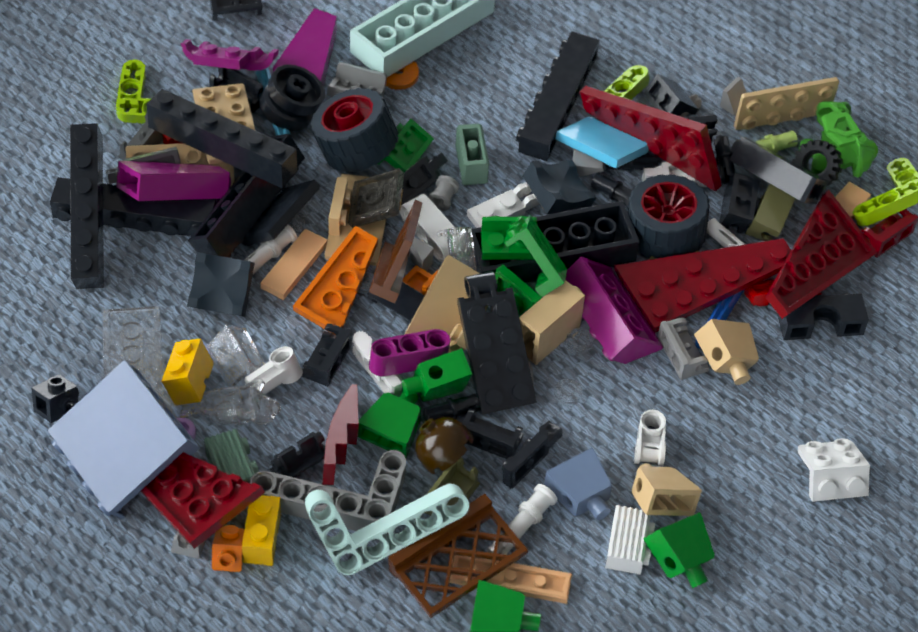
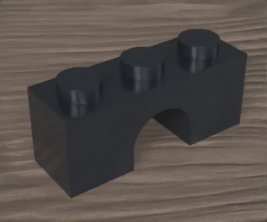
[777,293,869,340]

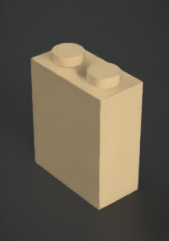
[519,280,585,365]

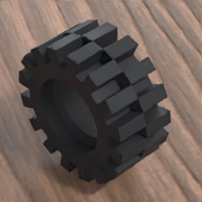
[792,140,843,186]

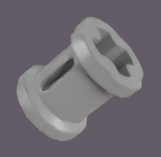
[428,175,459,211]

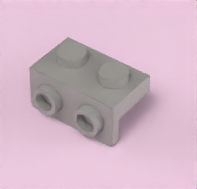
[327,62,387,97]

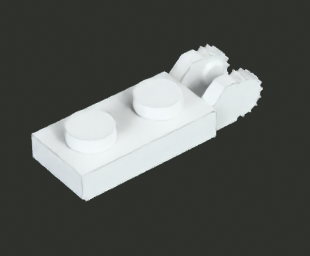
[467,182,540,228]
[353,331,402,397]

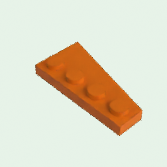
[293,225,378,335]

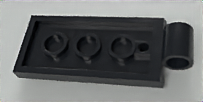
[457,271,537,415]

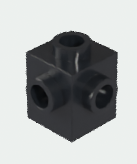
[31,374,79,423]

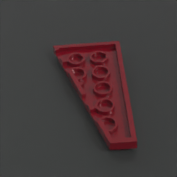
[580,86,722,192]
[765,190,878,319]
[615,238,791,333]
[140,452,265,549]

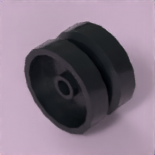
[259,64,325,131]

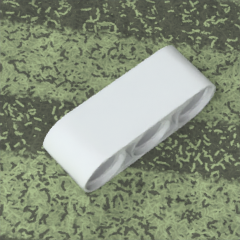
[399,194,466,262]

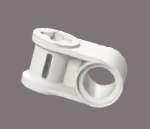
[634,410,666,467]

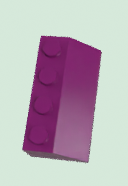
[565,257,664,364]

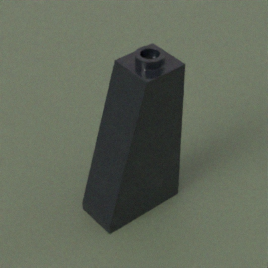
[729,136,829,204]

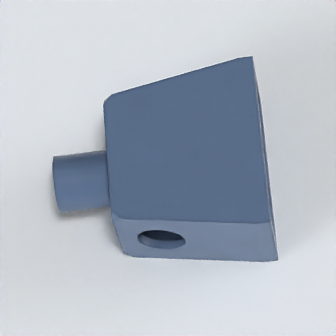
[544,448,612,520]

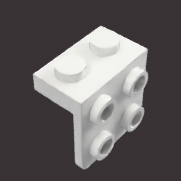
[798,438,870,502]

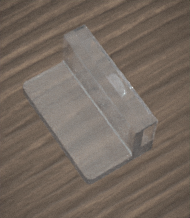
[207,324,266,387]

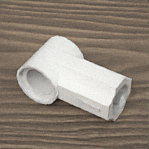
[244,346,303,399]

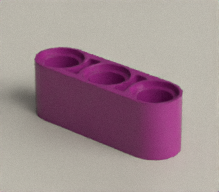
[369,329,451,377]

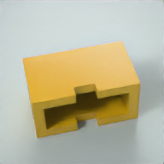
[161,338,214,406]
[242,495,281,566]

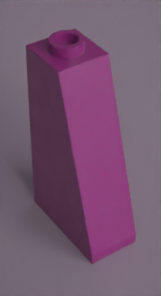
[273,8,337,87]
[116,161,231,201]

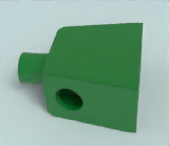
[402,348,472,402]
[358,391,421,458]
[643,512,715,589]
[470,580,541,632]

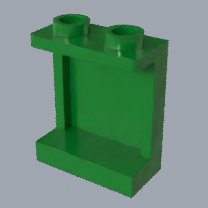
[504,215,567,297]

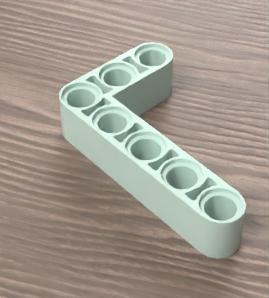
[305,484,469,575]

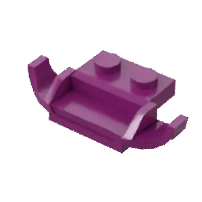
[181,39,279,71]

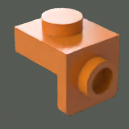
[402,265,438,295]
[212,525,245,572]

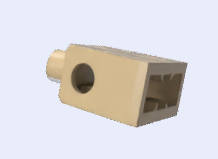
[694,319,759,385]
[632,463,702,516]

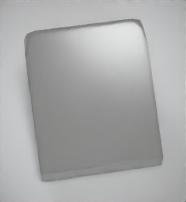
[720,76,746,115]
[573,149,605,177]
[409,237,434,271]

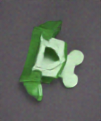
[799,101,878,177]

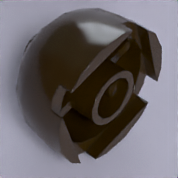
[415,417,474,474]

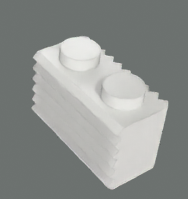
[605,505,655,575]

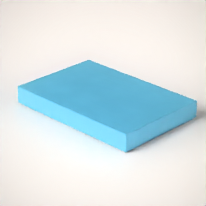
[556,116,649,168]

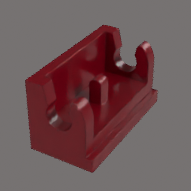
[862,209,918,258]

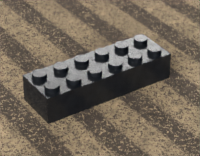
[467,201,640,283]

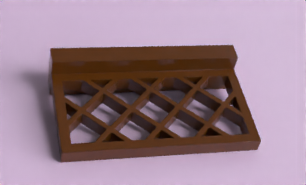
[369,199,423,303]
[388,494,528,619]

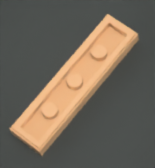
[450,555,572,604]

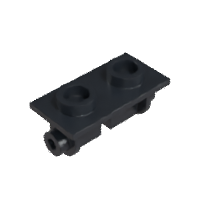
[270,431,325,478]

